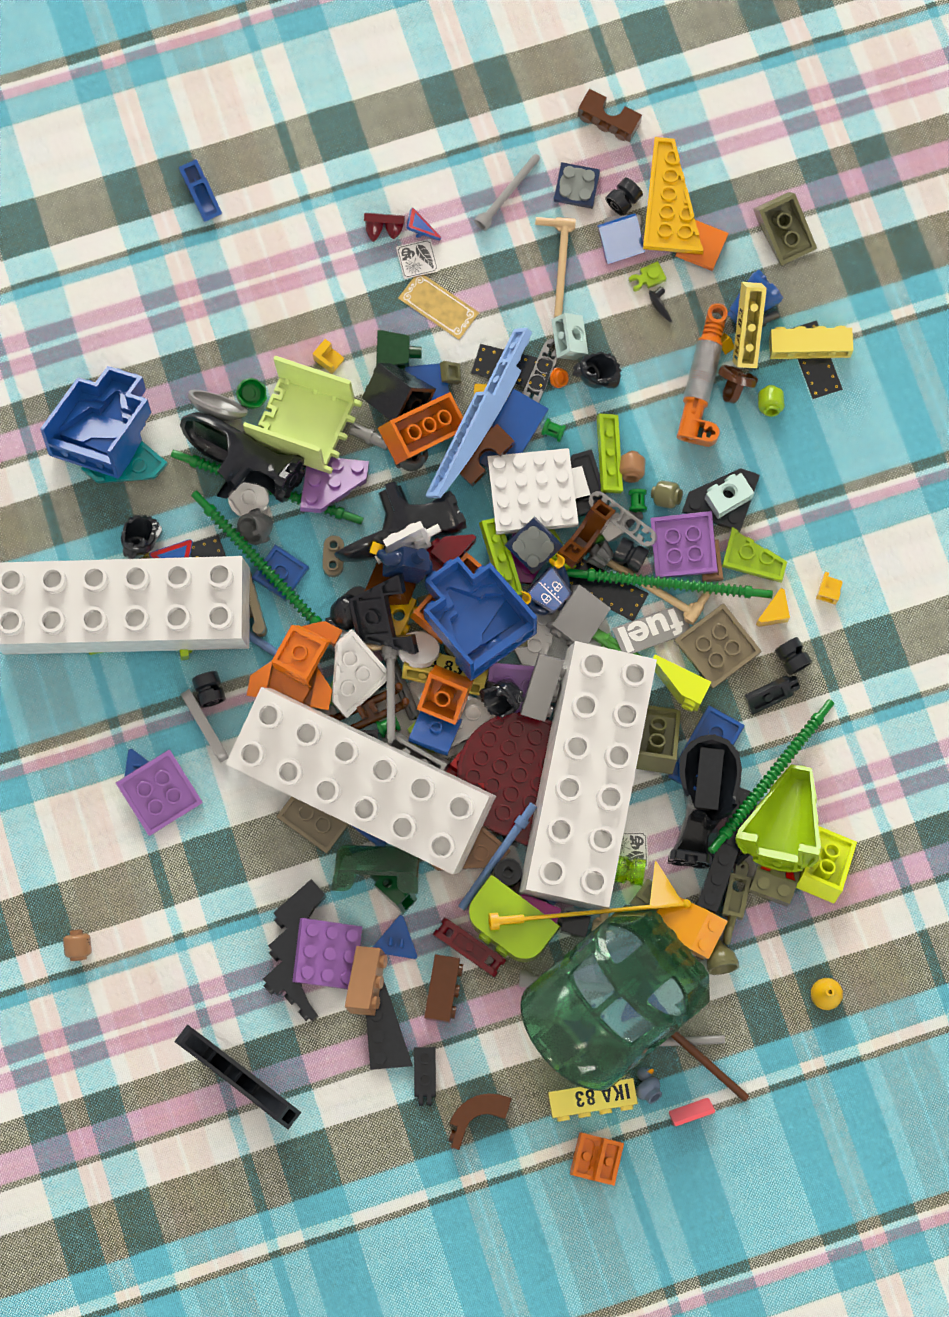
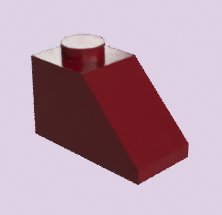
[430,534,476,567]

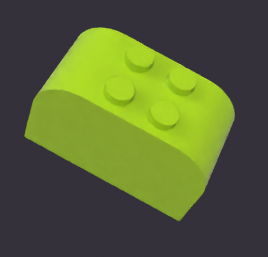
[469,875,560,962]

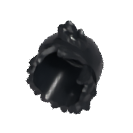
[572,352,622,389]
[121,514,163,559]
[325,586,365,630]
[479,679,524,718]

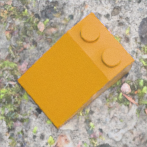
[648,897,728,959]

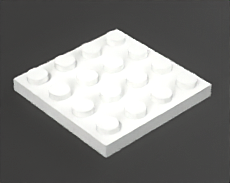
[488,448,579,534]

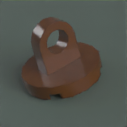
[718,365,758,404]

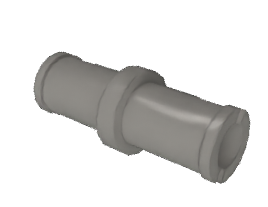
[349,422,388,450]

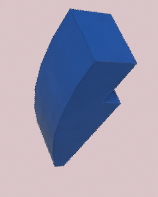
[178,159,222,222]

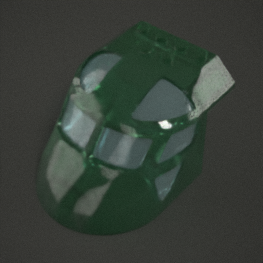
[520,905,710,1091]

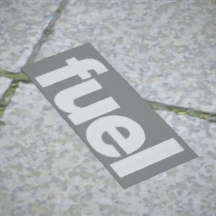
[612,606,690,654]

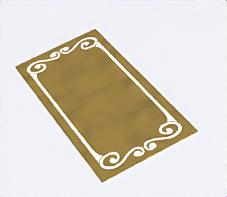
[398,275,479,340]

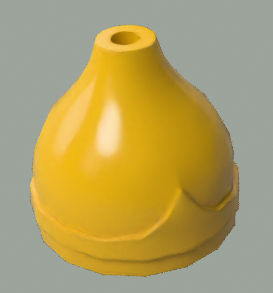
[811,978,843,1010]

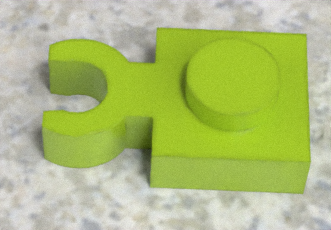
[628,261,667,292]

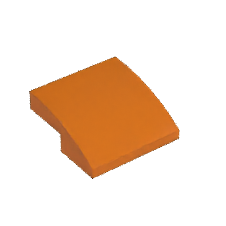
[675,220,729,271]
[569,1132,624,1186]

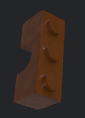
[578,89,642,142]
[459,424,515,487]

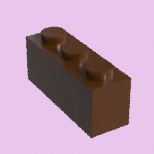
[424,954,464,1023]

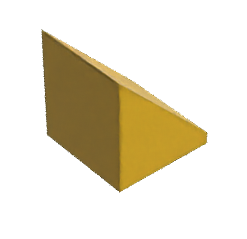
[721,333,734,355]

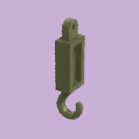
[721,861,752,945]

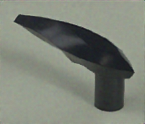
[649,286,672,323]

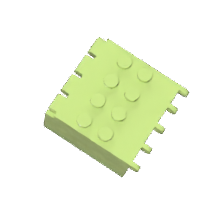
[243,356,363,474]

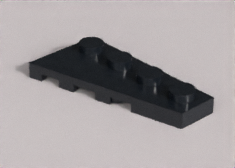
[366,982,413,1070]

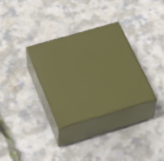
[440,361,462,385]

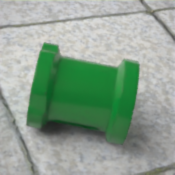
[541,418,567,442]
[628,489,647,513]
[375,716,401,739]

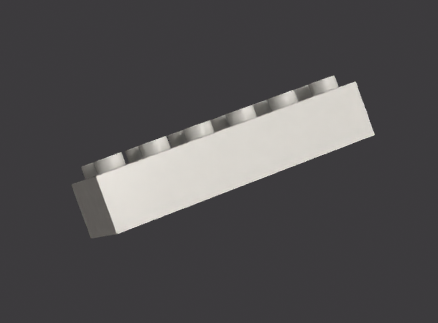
[0,556,250,655]
[518,641,657,910]
[226,687,496,874]

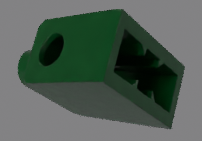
[376,330,422,370]
[370,867,417,914]

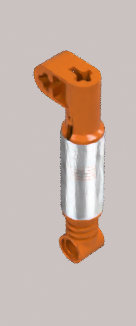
[677,303,728,447]

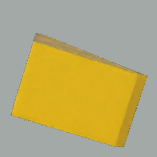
[756,587,790,627]

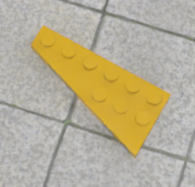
[643,137,703,254]

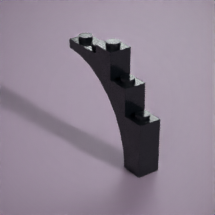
[263,879,326,1022]
[174,1024,302,1130]

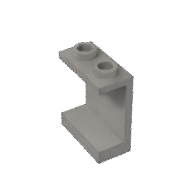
[546,585,611,647]

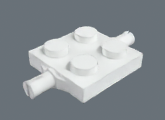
[375,521,442,564]

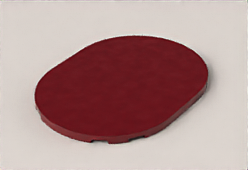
[457,712,552,847]

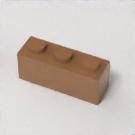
[345,946,388,1016]

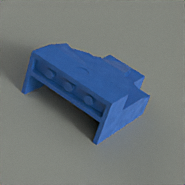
[40,366,151,479]
[424,557,537,681]

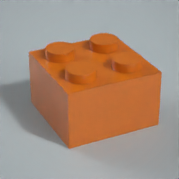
[417,665,474,725]

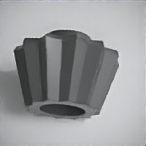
[586,540,614,568]

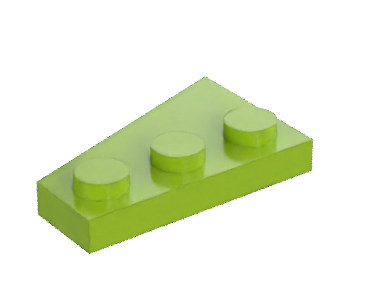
[722,527,787,583]

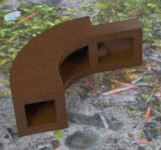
[556,499,616,568]
[448,1093,512,1150]

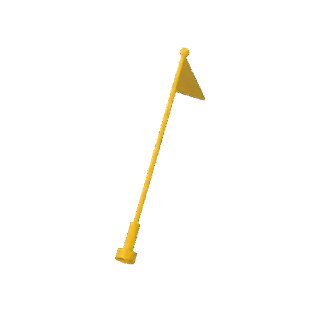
[488,861,691,930]

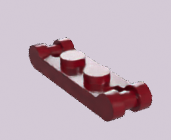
[432,917,507,978]

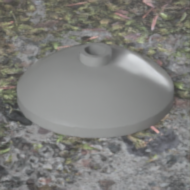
[188,390,248,421]

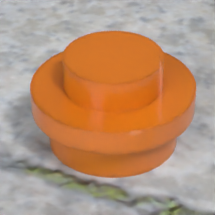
[550,368,569,388]

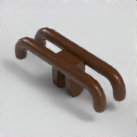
[328,682,410,730]

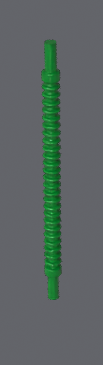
[171,449,364,525]
[191,490,322,624]
[567,568,773,599]
[708,699,834,854]

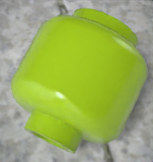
[758,385,785,417]

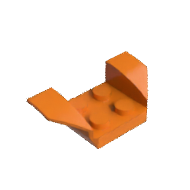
[271,621,343,703]
[246,662,332,710]

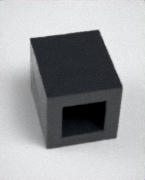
[558,910,591,939]

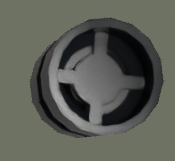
[605,177,643,216]
[612,537,649,573]
[775,637,812,676]
[192,671,226,708]
[494,858,522,888]

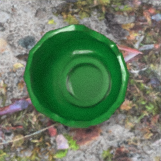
[236,378,267,409]

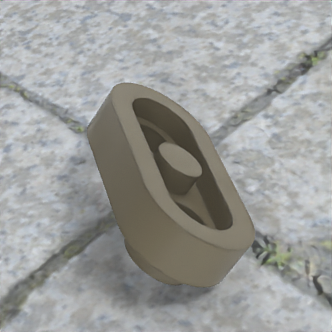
[323,535,344,577]

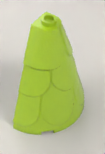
[735,764,821,872]

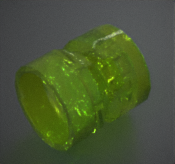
[614,855,646,886]

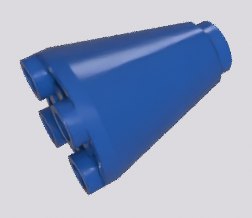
[728,269,784,325]

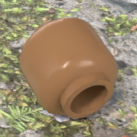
[619,451,646,483]
[63,929,92,961]

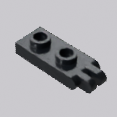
[744,676,800,715]
[414,1047,436,1106]

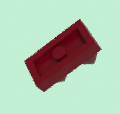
[364,213,405,242]

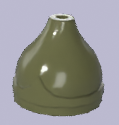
[707,940,739,975]

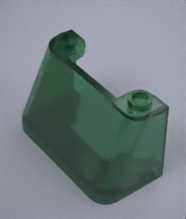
[332,845,420,894]

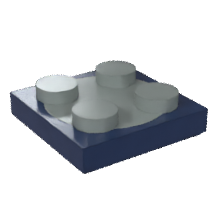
[554,162,600,209]
[505,516,563,574]

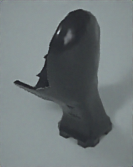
[180,412,305,503]
[334,481,467,562]
[667,734,742,869]

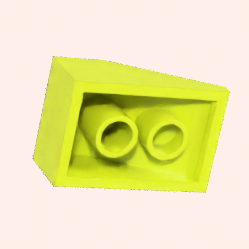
[653,654,711,712]
[796,826,857,904]

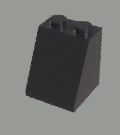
[362,363,436,420]

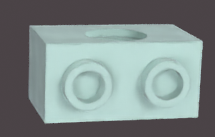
[552,313,588,360]
[705,473,754,519]

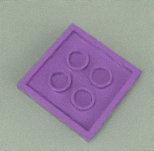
[650,511,718,579]
[115,749,203,836]
[293,918,362,990]

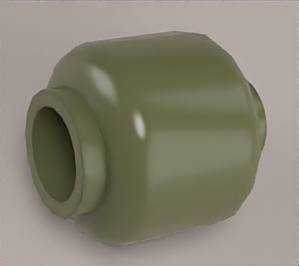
[651,480,683,509]

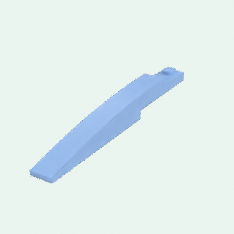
[425,328,532,498]

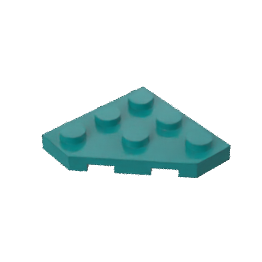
[81,441,168,483]

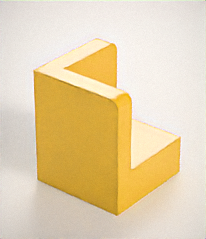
[312,339,344,374]
[816,572,843,605]

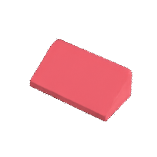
[669,1098,716,1127]

